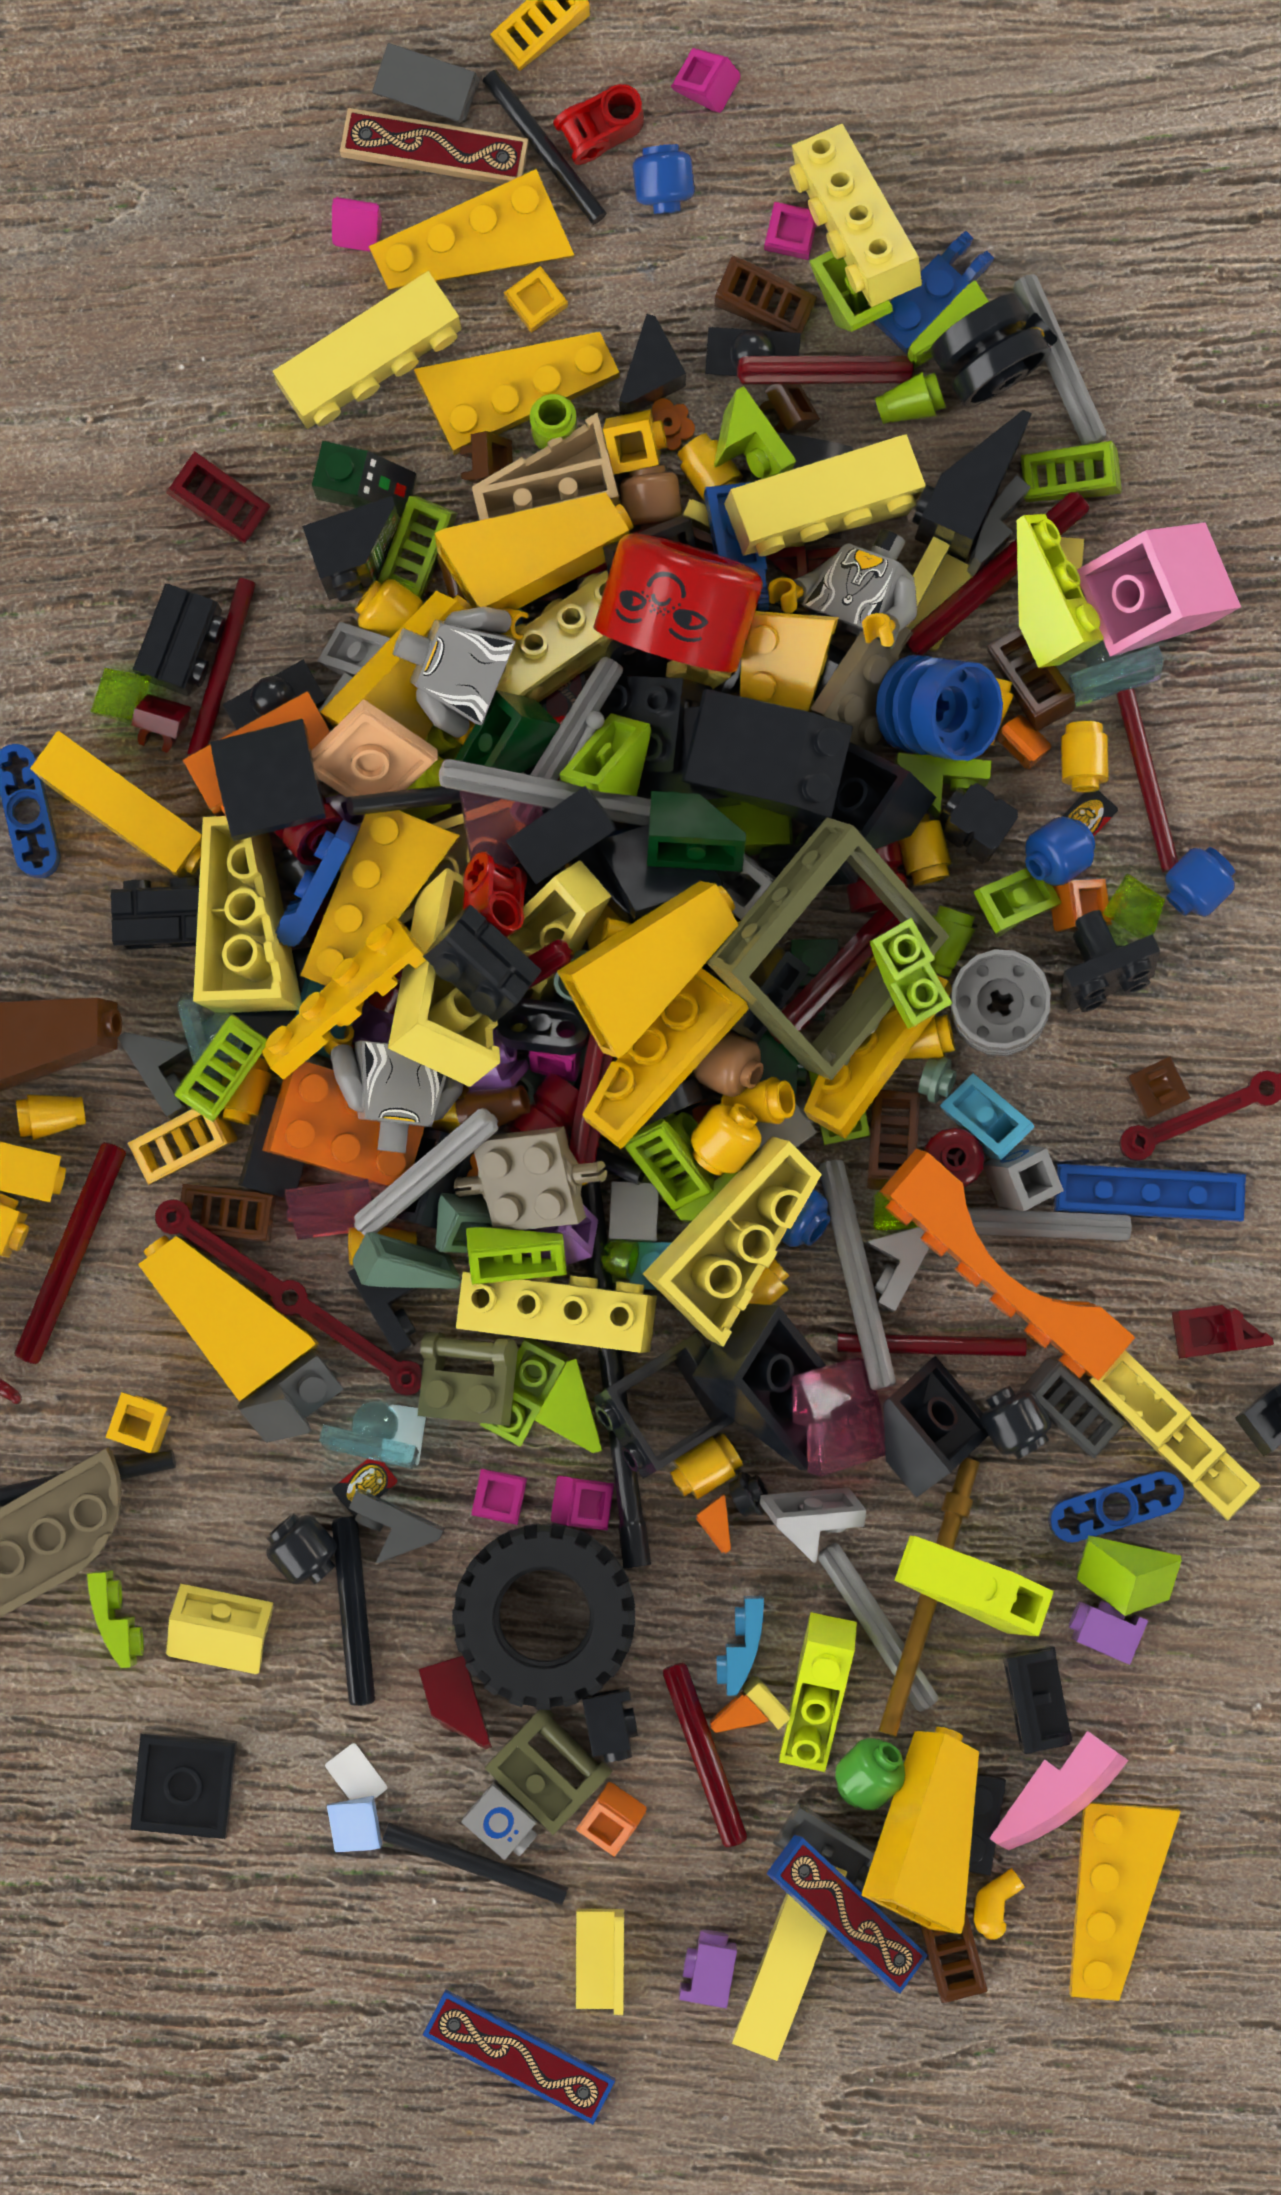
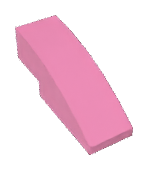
[989,1731,1129,1850]

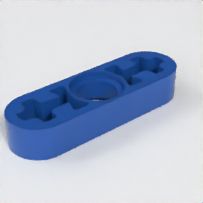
[0,744,61,878]
[1048,1471,1184,1542]

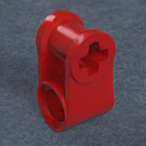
[553,84,644,165]
[463,852,527,937]

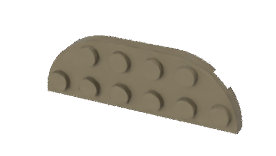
[0,1447,122,1617]

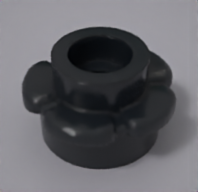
[728,1472,769,1517]

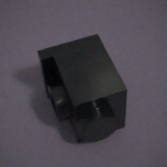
[582,1687,638,1763]

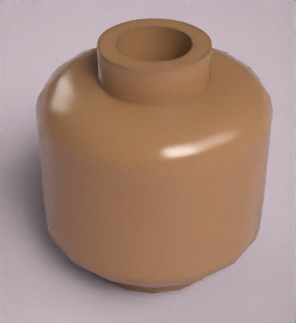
[619,465,682,530]
[693,1030,764,1097]

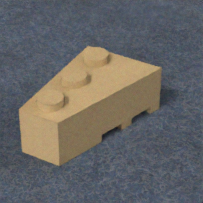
[472,413,620,521]

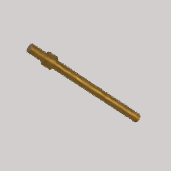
[878,1458,980,1737]

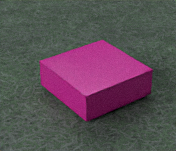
[764,202,817,260]
[471,1468,528,1525]

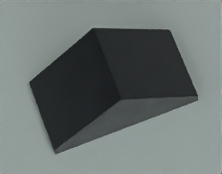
[619,314,686,415]

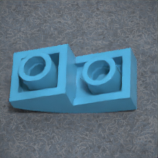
[716,1596,764,1696]

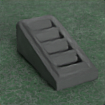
[1020,1358,1125,1459]

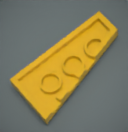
[369,169,575,291]
[414,332,620,455]
[740,611,839,712]
[300,810,460,986]
[261,916,426,1080]
[804,956,952,1139]
[582,968,749,1149]
[1069,1802,1181,2001]

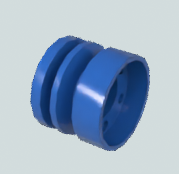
[876,655,1003,761]

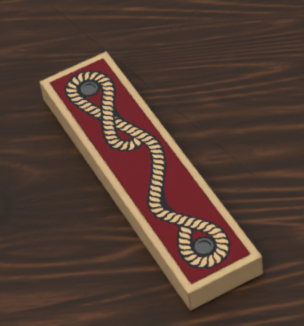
[340,108,529,185]

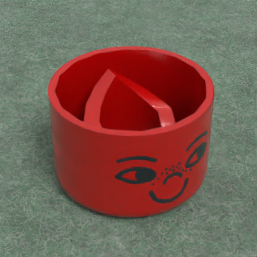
[593,533,763,672]

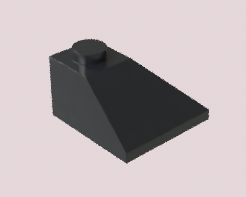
[883,1356,989,1498]

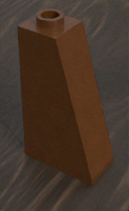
[0,997,122,1092]

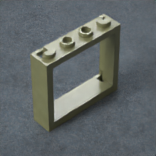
[706,818,949,1080]

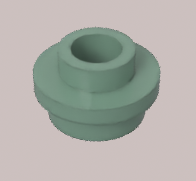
[918,1057,957,1103]

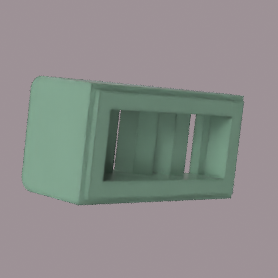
[353,1232,461,1289]

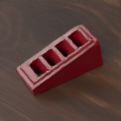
[166,451,271,544]

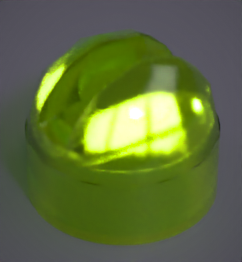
[601,1239,639,1280]

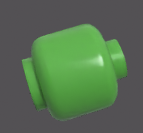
[835,1738,905,1810]

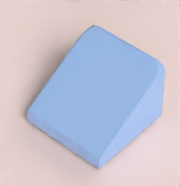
[327,1796,382,1852]

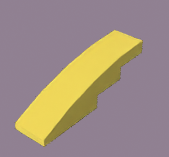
[1089,1350,1261,1521]
[732,1866,847,2061]

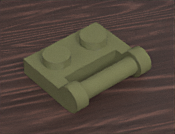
[417,1331,517,1426]
[485,1710,613,1835]

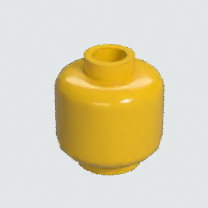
[354,579,423,638]
[691,1103,762,1176]

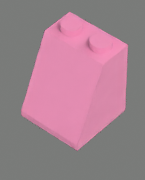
[1077,522,1241,657]

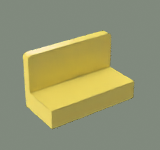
[906,536,972,652]
[166,1584,273,1674]
[576,1909,624,2015]

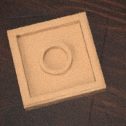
[311,699,438,798]

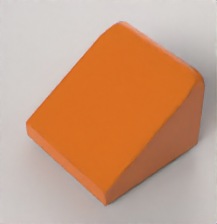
[997,715,1051,769]
[1051,879,1112,932]
[696,1493,731,1554]
[710,1691,769,1733]
[575,1782,647,1857]

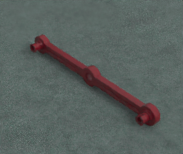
[1119,1071,1281,1161]
[155,1199,422,1395]

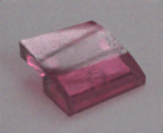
[792,1357,886,1476]

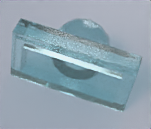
[1068,641,1164,707]
[177,991,244,1092]
[319,1401,419,1469]

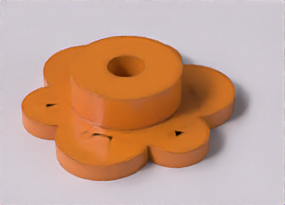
[652,398,695,451]

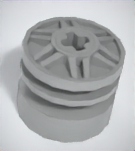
[951,949,1051,1056]

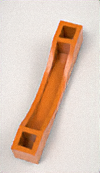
[879,1149,1136,1381]

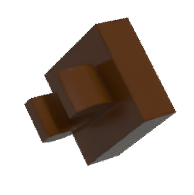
[759,384,821,434]
[460,431,513,483]
[1126,1056,1191,1120]

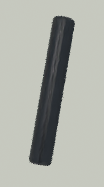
[332,1516,375,1706]

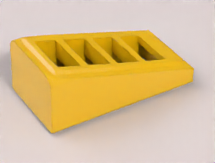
[490,0,590,71]
[128,1100,237,1185]

